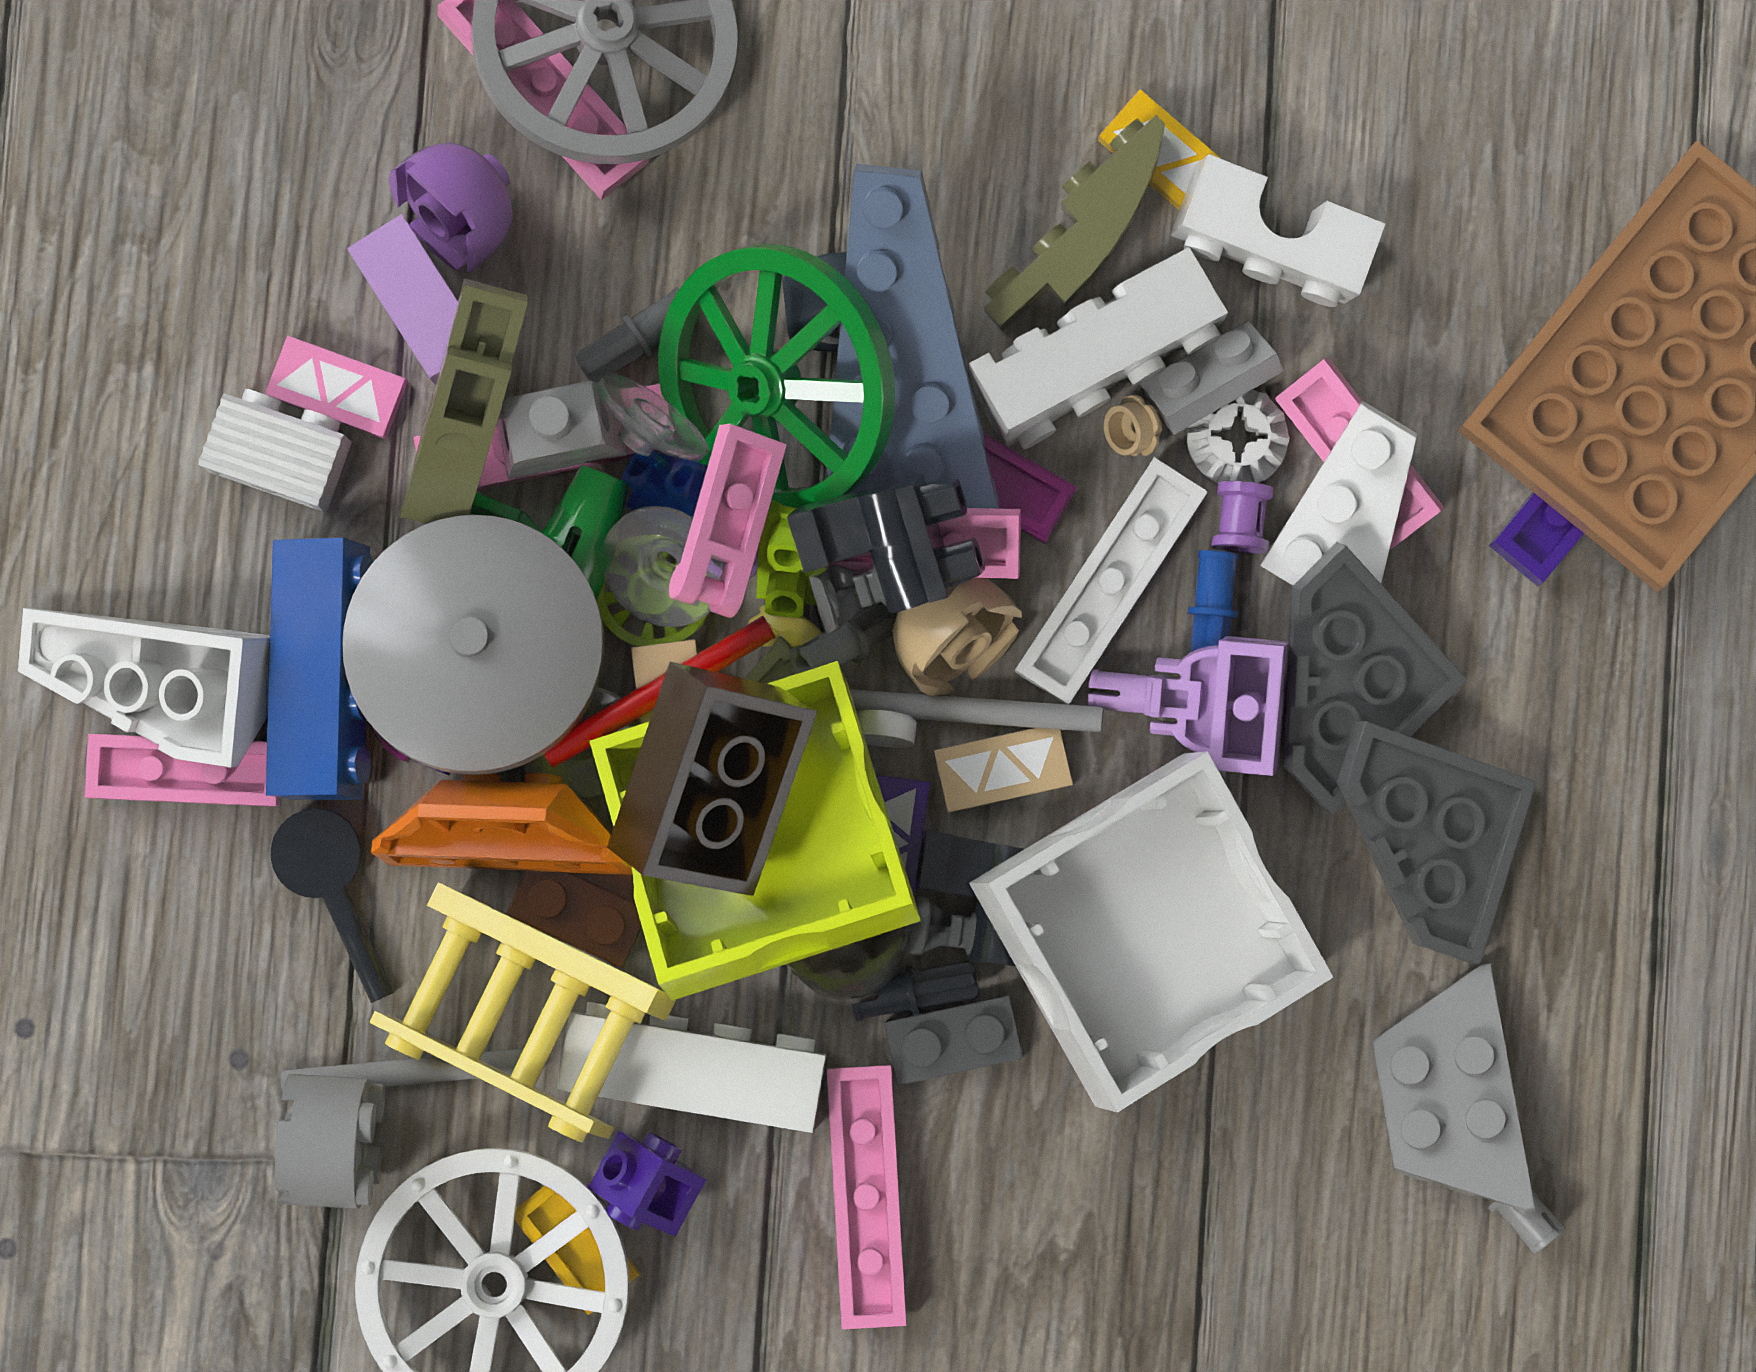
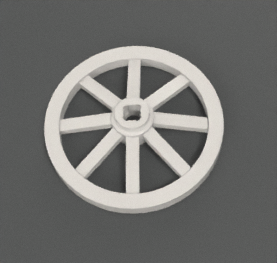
[355,1148,630,1372]

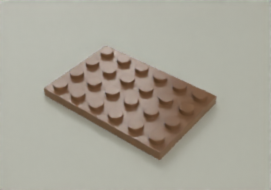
[1458,140,1756,592]

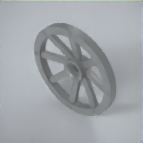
[471,0,738,164]

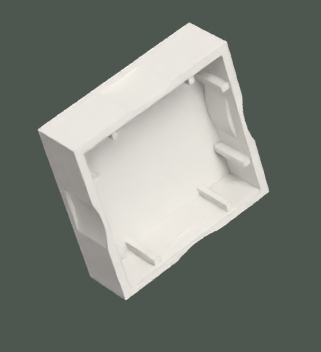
[969,751,1333,1112]

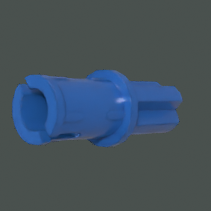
[1187,550,1239,653]

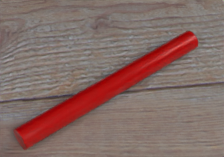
[544,616,776,768]

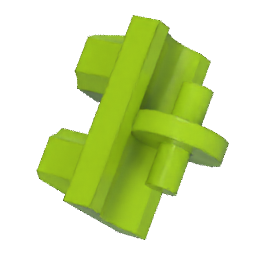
[756,500,818,618]

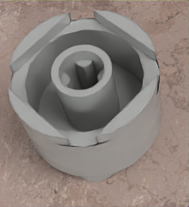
[275,1074,385,1209]

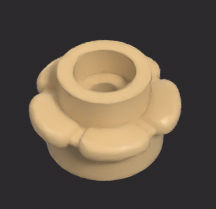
[1104,395,1162,456]

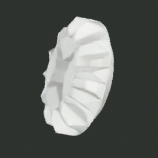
[1187,390,1290,484]

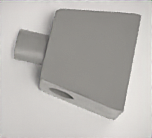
[497,381,628,479]

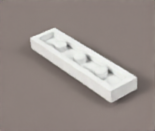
[1014,457,1208,705]

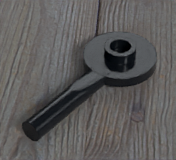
[270,809,394,1003]

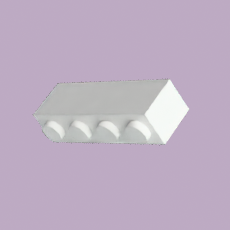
[556,1002,827,1133]

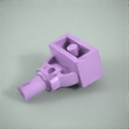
[1088,636,1289,776]

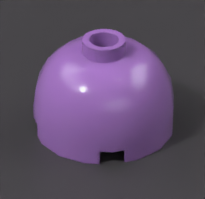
[388,142,513,272]

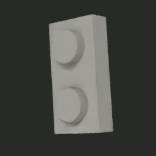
[1140,321,1283,435]

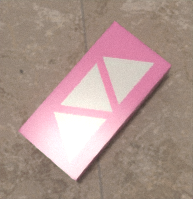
[265,335,408,440]

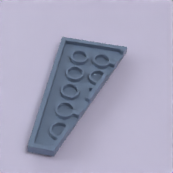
[826,164,999,509]

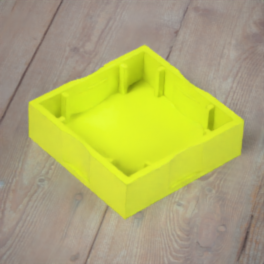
[590,661,921,1001]

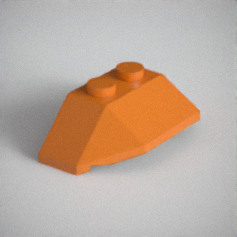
[371,773,633,875]

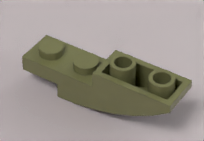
[983,115,1165,331]
[400,278,528,524]

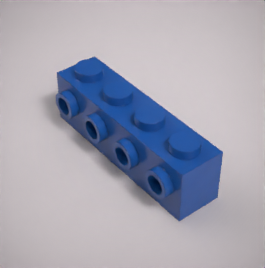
[266,537,374,800]

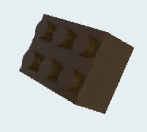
[607,662,818,896]

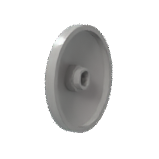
[342,515,605,775]

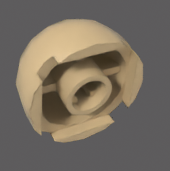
[892,578,1022,696]

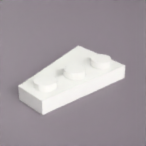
[1260,400,1417,585]

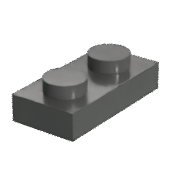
[884,995,1023,1086]

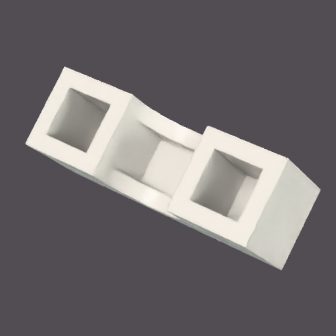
[1170,154,1385,307]

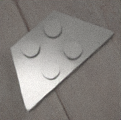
[1372,963,1535,1213]

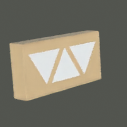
[934,728,1073,813]

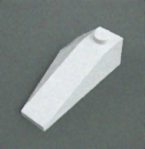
[18,608,270,767]

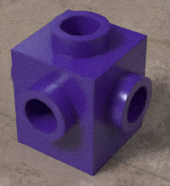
[588,1131,707,1237]

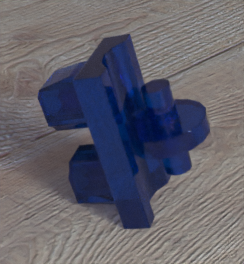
[622,447,708,534]

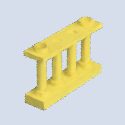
[369,882,676,1143]

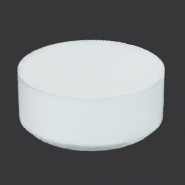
[857,710,917,748]

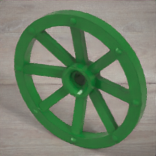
[658,244,895,508]

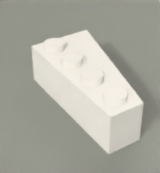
[969,247,1228,449]

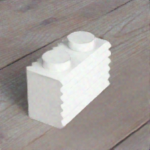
[198,389,352,513]

